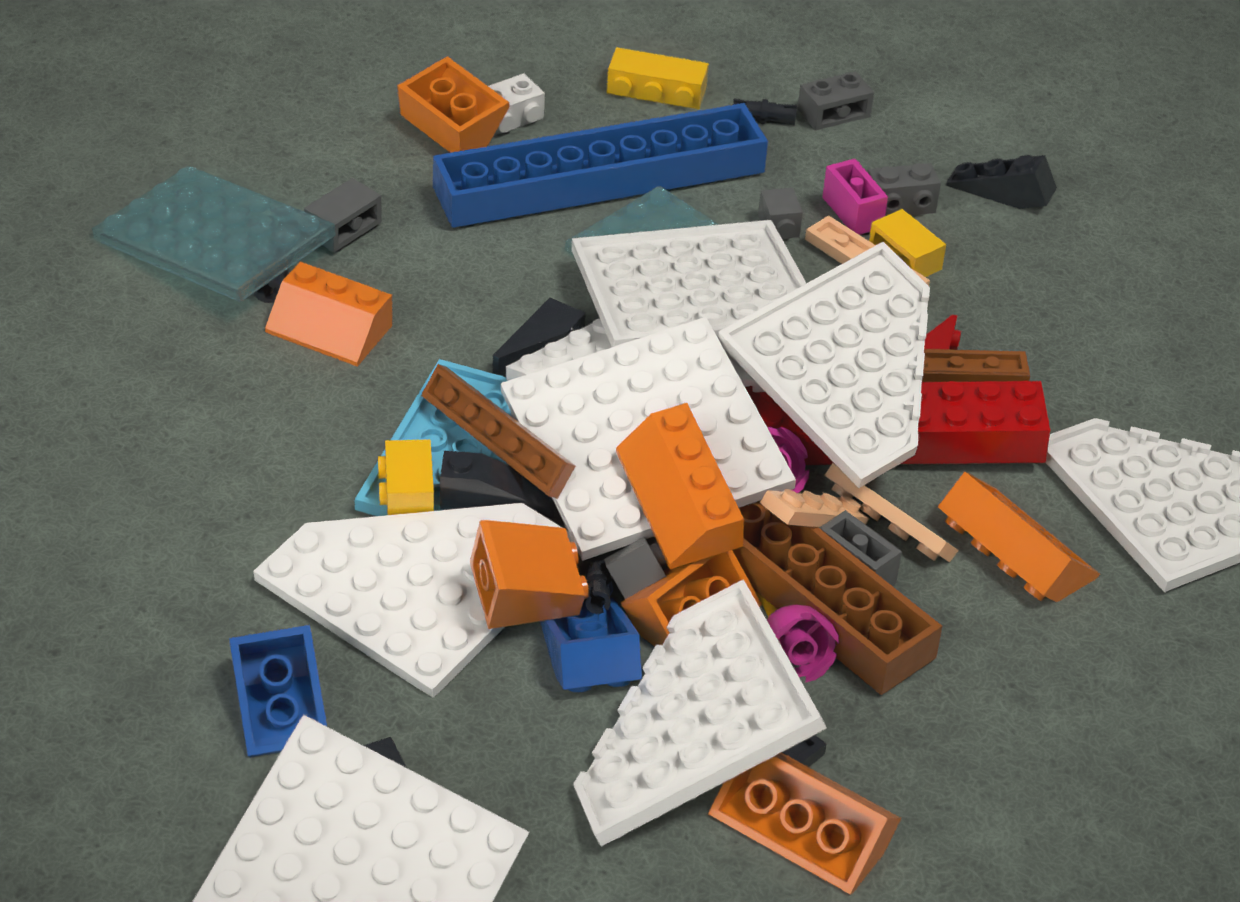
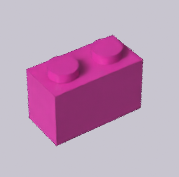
[822,159,888,235]

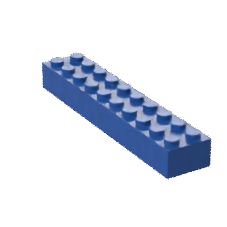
[433,103,768,228]

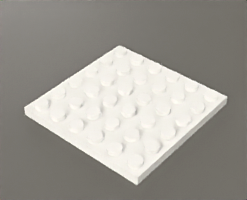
[572,220,806,347]
[501,317,796,561]

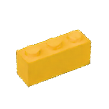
[607,47,709,109]

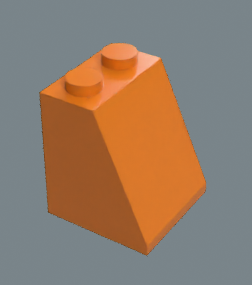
[470,520,588,629]

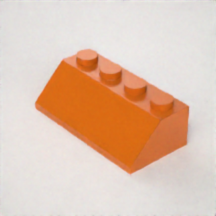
[616,403,744,569]
[938,472,1100,602]
[708,753,902,894]

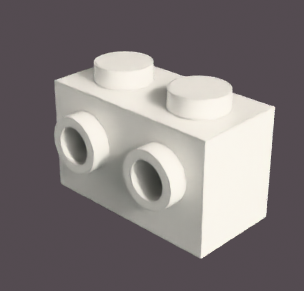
[488,73,545,136]

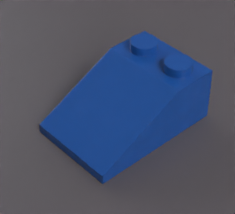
[540,597,642,692]
[229,625,327,757]

